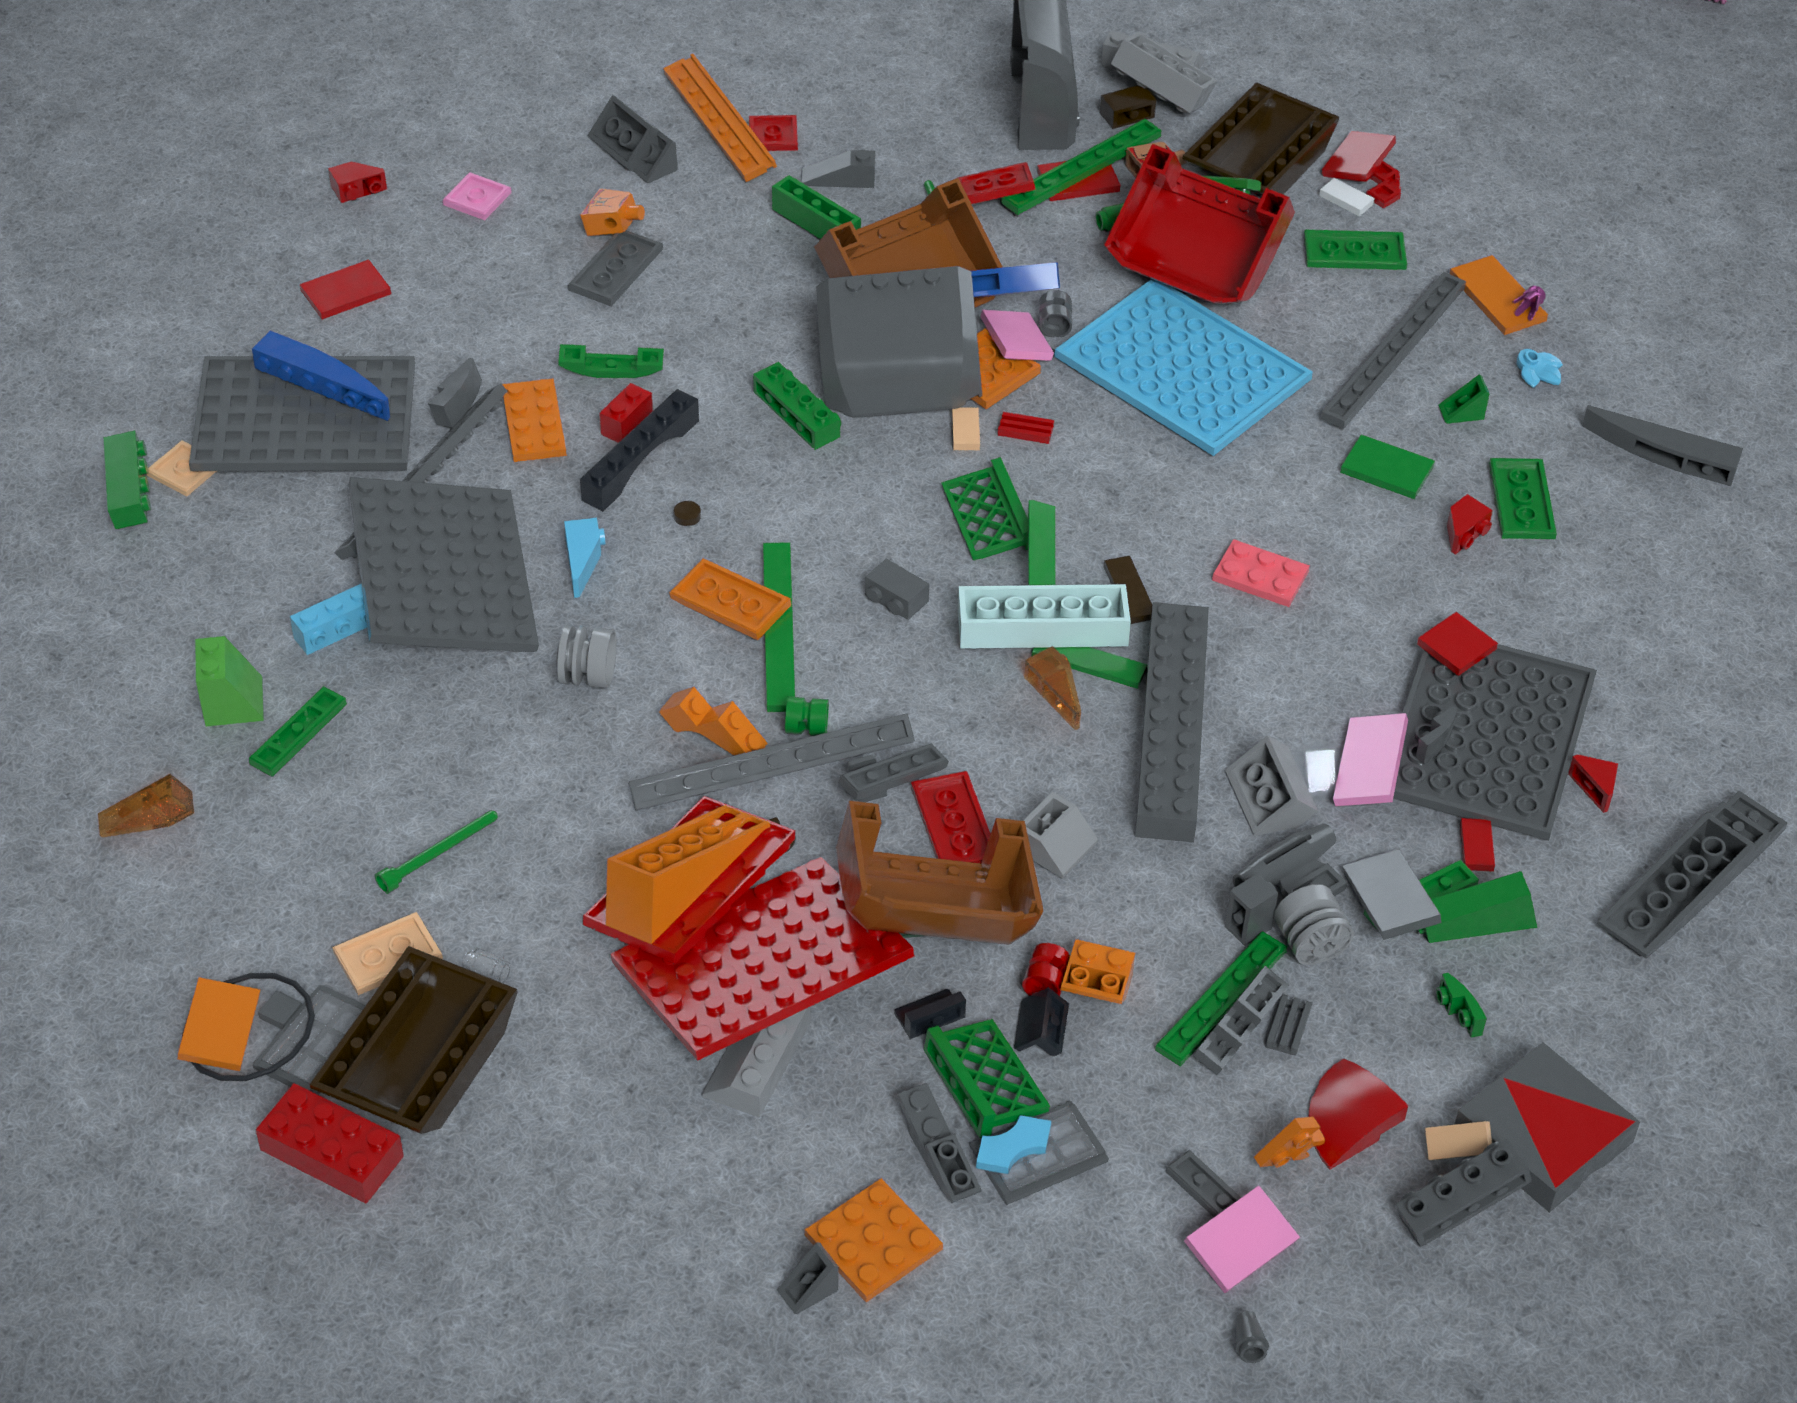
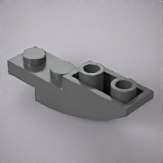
[897,1083,982,1203]

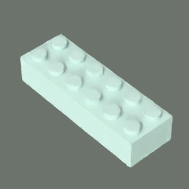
[958,584,1131,649]

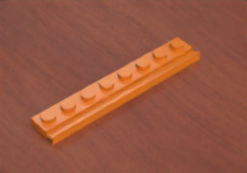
[663,54,777,182]

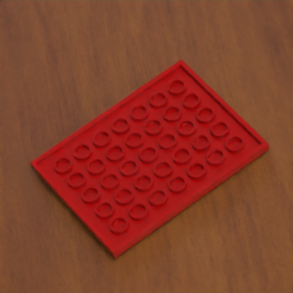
[610,857,915,1061]

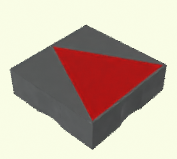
[1454,1042,1640,1213]

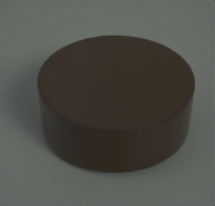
[674,501,701,526]

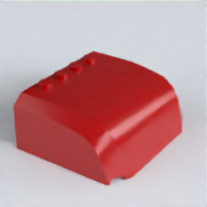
[1105,144,1295,304]

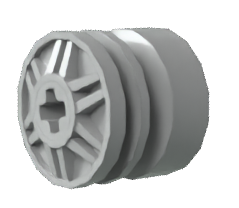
[556,625,617,688]
[1274,885,1354,965]

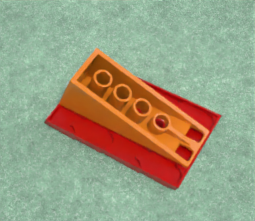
[583,796,795,964]

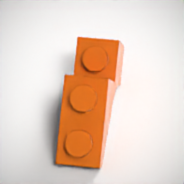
[659,687,768,756]

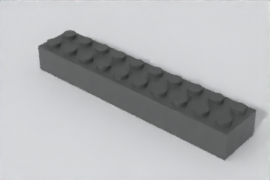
[1135,602,1209,843]

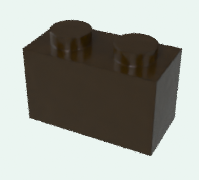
[1100,85,1156,129]

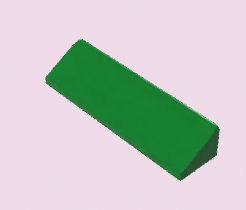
[1028,500,1055,585]

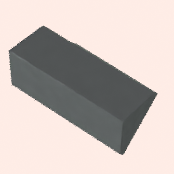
[587,95,678,183]

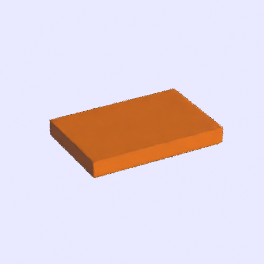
[177,977,261,1071]

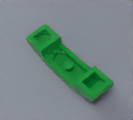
[558,344,664,378]

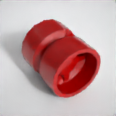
[1022,943,1070,996]

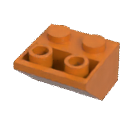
[1061,939,1135,1004]

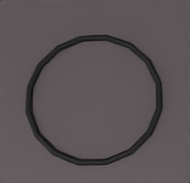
[182,973,315,1081]

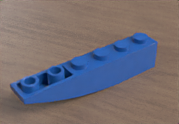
[971,262,1060,298]
[252,331,390,421]

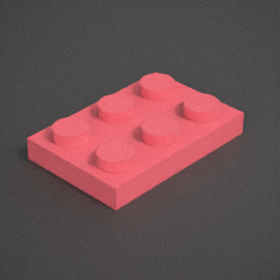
[1212,539,1310,607]

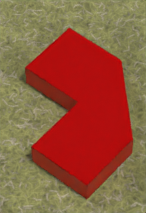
[1366,161,1401,209]

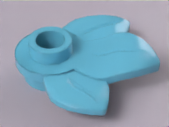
[1517,349,1563,388]

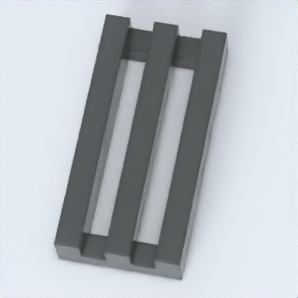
[1266,994,1313,1056]

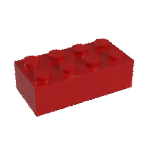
[255,1083,404,1204]

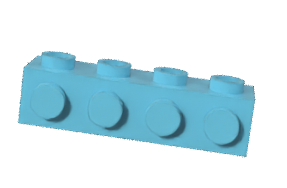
[290,584,367,655]

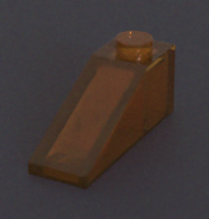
[1024,646,1081,730]
[98,774,194,838]

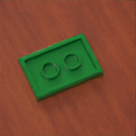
[1340,434,1435,500]

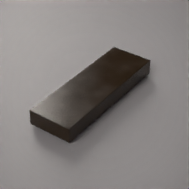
[1104,556,1152,624]

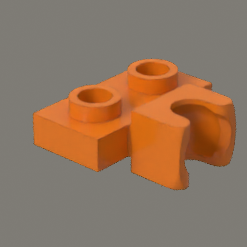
[1254,1117,1325,1168]

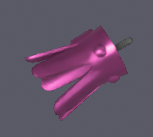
[1513,286,1546,321]

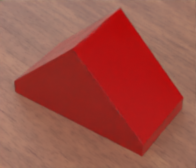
[1568,754,1618,813]

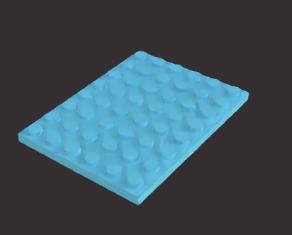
[1054,279,1313,456]

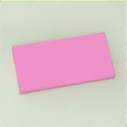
[1333,713,1408,806]

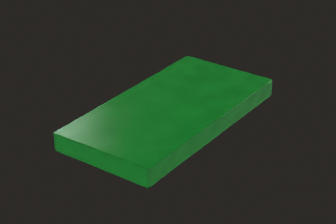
[1304,230,1407,270]
[1489,458,1557,539]

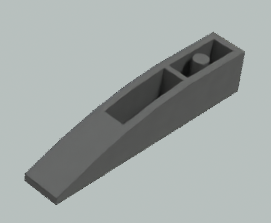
[1582,405,1743,486]

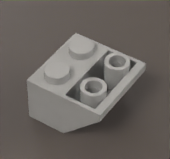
[1023,792,1098,879]

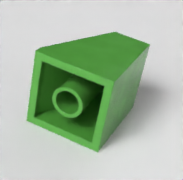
[195,636,264,727]

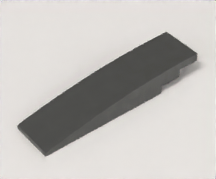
[1597,791,1788,958]

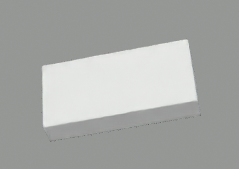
[1319,178,1374,216]

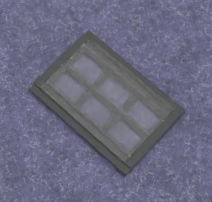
[253,985,366,1095]
[970,1101,1109,1205]

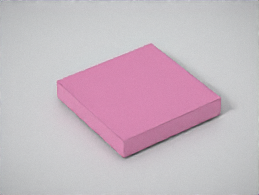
[443,172,511,220]

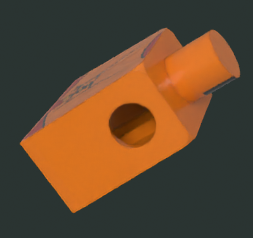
[580,189,645,236]

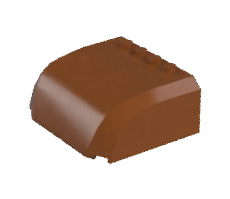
[814,178,1003,308]
[836,801,1044,945]

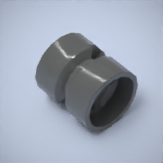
[1039,290,1072,337]

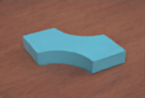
[976,1115,1051,1174]

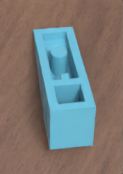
[564,518,606,598]

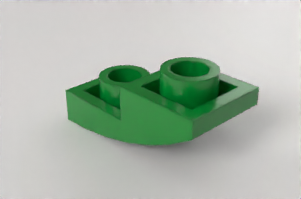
[1436,973,1487,1038]

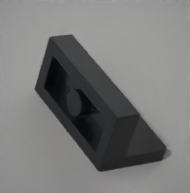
[1014,987,1069,1056]
[894,989,966,1039]

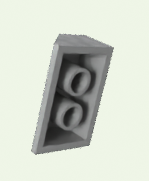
[1225,735,1318,836]

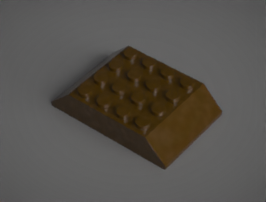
[1183,82,1339,196]
[309,946,518,1134]

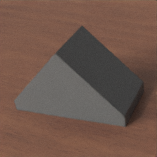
[777,1242,838,1314]

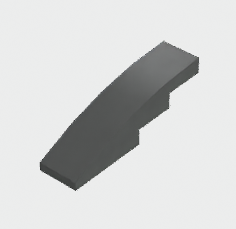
[1193,966,1289,1075]

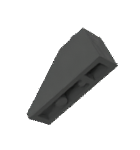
[801,150,875,188]

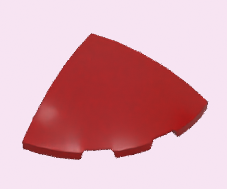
[1308,1058,1409,1170]

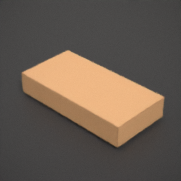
[952,408,980,450]
[1425,1121,1492,1160]

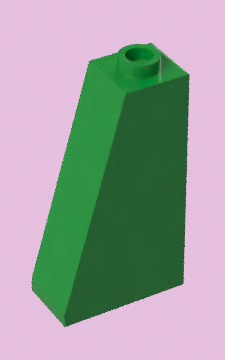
[1418,871,1538,943]

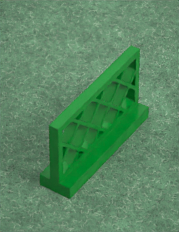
[941,457,1028,560]
[924,1019,1050,1138]

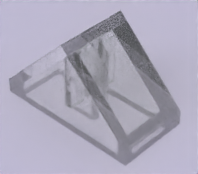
[1295,747,1336,795]

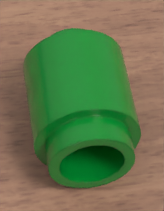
[1095,203,1124,232]

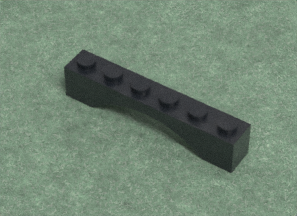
[580,389,699,512]

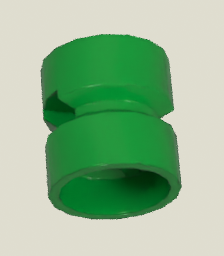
[785,696,829,736]

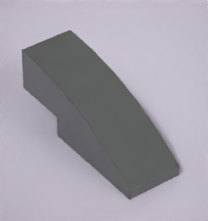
[428,358,482,428]

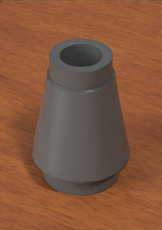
[1236,1311,1269,1363]

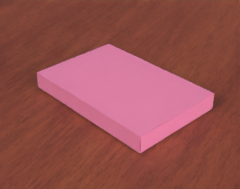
[980,310,1054,361]
[1184,1186,1300,1293]

